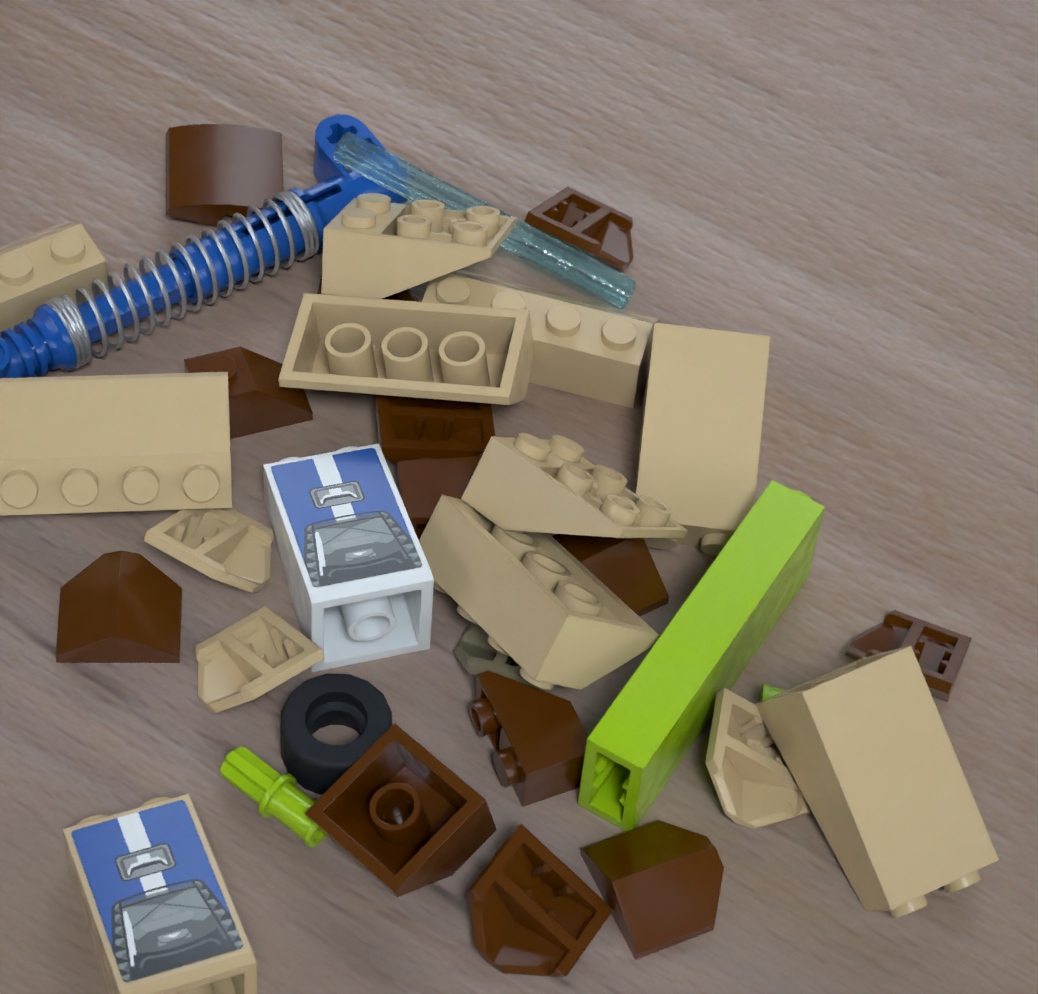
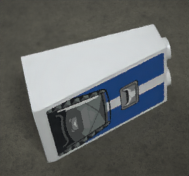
[263,443,434,672]

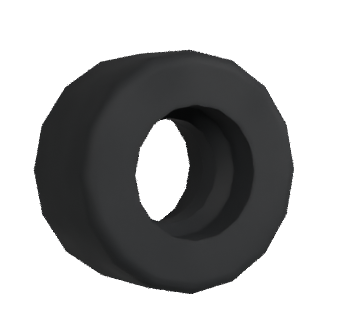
[280,674,392,795]

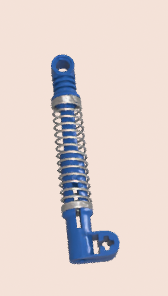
[0,114,409,378]

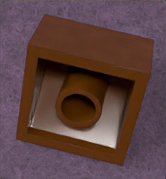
[305,723,497,897]

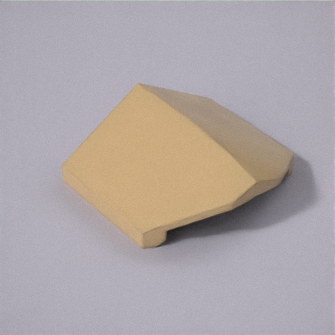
[144,508,274,593]
[195,606,325,713]
[705,688,812,829]

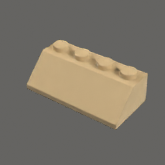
[0,223,109,336]
[422,269,661,409]
[278,293,535,405]
[0,372,232,516]
[419,495,660,690]

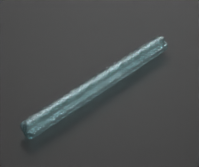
[333,133,636,309]

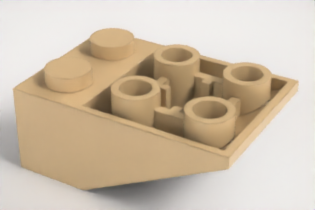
[321,193,516,299]
[461,433,688,538]

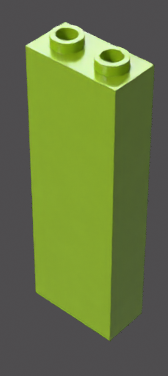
[578,480,825,832]

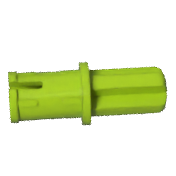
[220,746,327,848]

